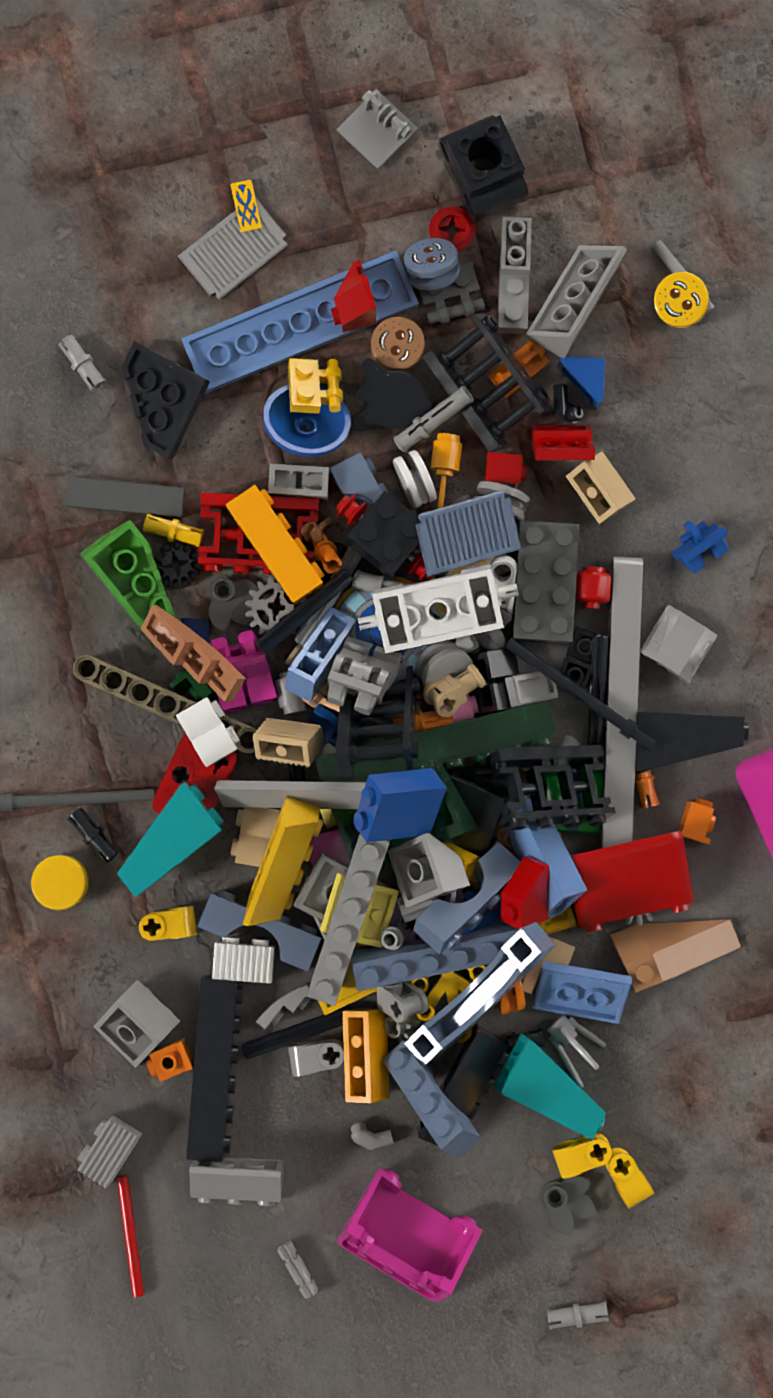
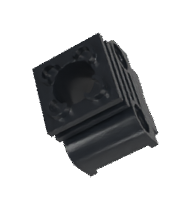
[438,115,528,224]

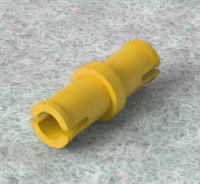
[143,514,205,547]

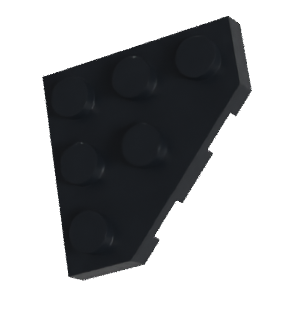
[121,341,210,460]

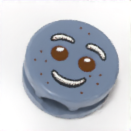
[404,238,460,291]

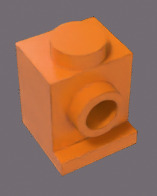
[678,798,716,845]
[146,1038,194,1082]

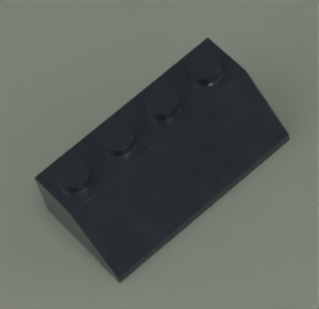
[417,1024,510,1146]

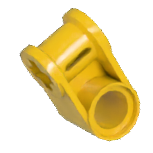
[139,905,198,941]
[552,1133,612,1178]
[605,1147,654,1209]

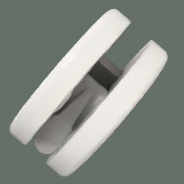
[393,450,437,509]

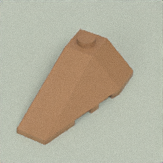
[609,919,741,993]

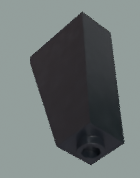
[635,712,749,772]

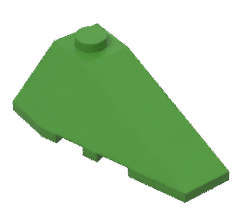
[80,520,175,648]

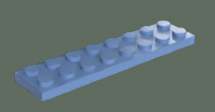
[181,251,419,394]

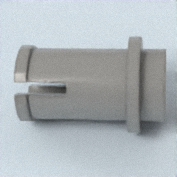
[380,923,412,950]

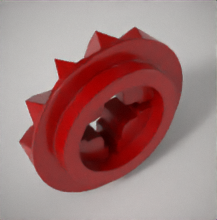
[429,206,475,252]

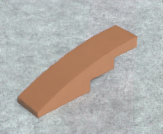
[140,605,246,702]

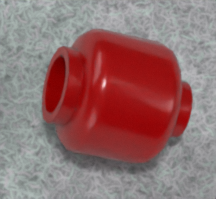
[575,566,612,610]

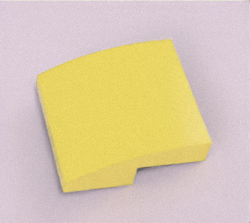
[320,872,399,948]

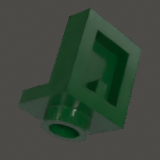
[170,669,219,702]

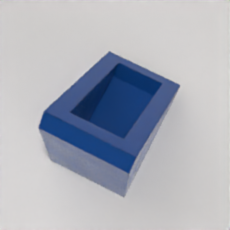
[557,357,605,409]

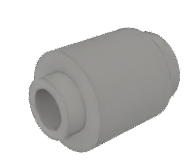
[274,672,307,715]

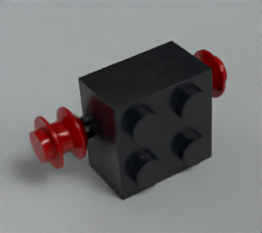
[336,491,434,583]

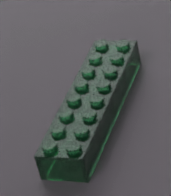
[315,700,557,782]

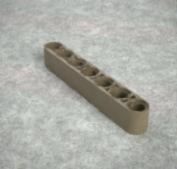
[73,655,256,754]

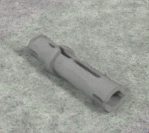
[394,386,474,452]

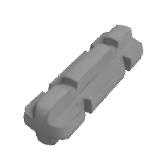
[277,1241,318,1299]

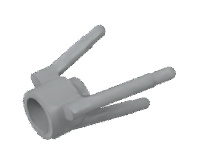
[547,1014,606,1088]

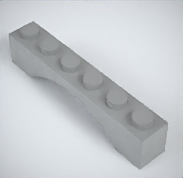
[306,834,390,1006]

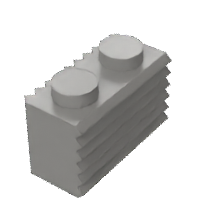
[77,1115,143,1189]

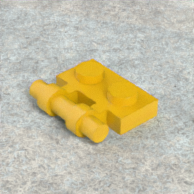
[288,358,343,414]

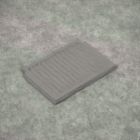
[178,197,288,300]

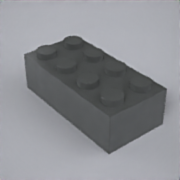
[511,520,579,645]

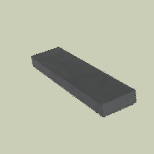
[65,476,185,518]

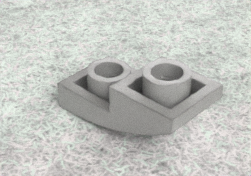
[256,983,311,1029]

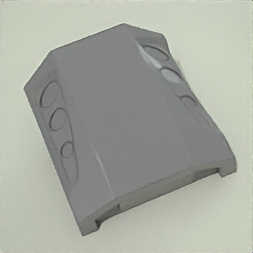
[640,605,718,684]

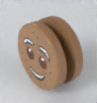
[371,317,425,372]

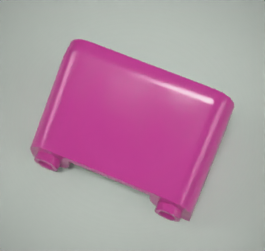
[735,747,773,859]
[336,1168,483,1302]

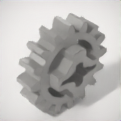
[245,577,306,640]

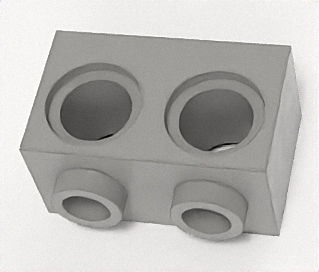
[268,463,330,502]

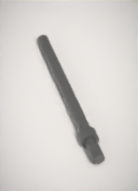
[0,789,155,812]

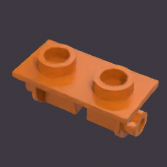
[487,340,550,398]

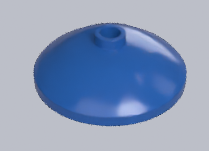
[263,384,351,457]

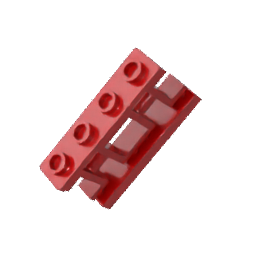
[198,493,320,575]

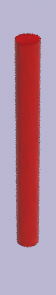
[116,1175,144,1297]

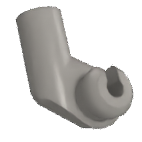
[351,1122,394,1150]

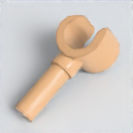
[302,691,340,712]

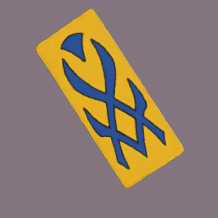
[231,180,262,232]

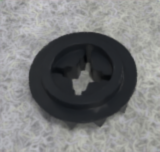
[154,542,201,589]

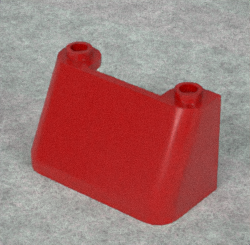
[571,831,694,933]

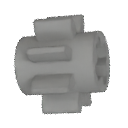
[384,1013,421,1043]

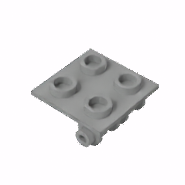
[336,89,418,169]

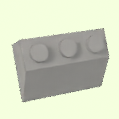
[189,1157,284,1206]

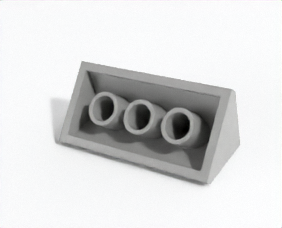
[526,245,627,358]

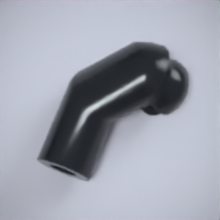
[553,384,584,424]

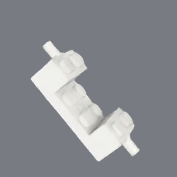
[358,564,519,653]

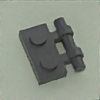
[418,261,485,325]

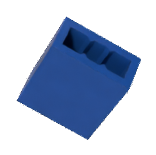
[353,768,447,843]

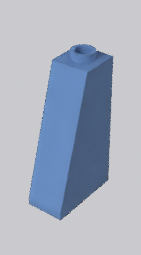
[507,796,587,919]

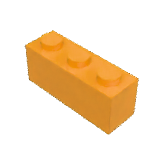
[343,1008,390,1103]

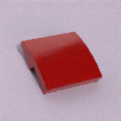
[531,425,595,460]

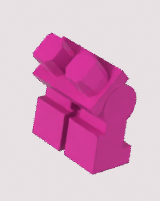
[211,630,278,714]

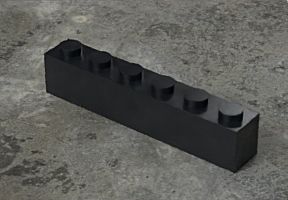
[186,976,243,1162]

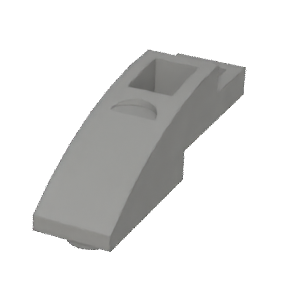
[498,217,532,334]

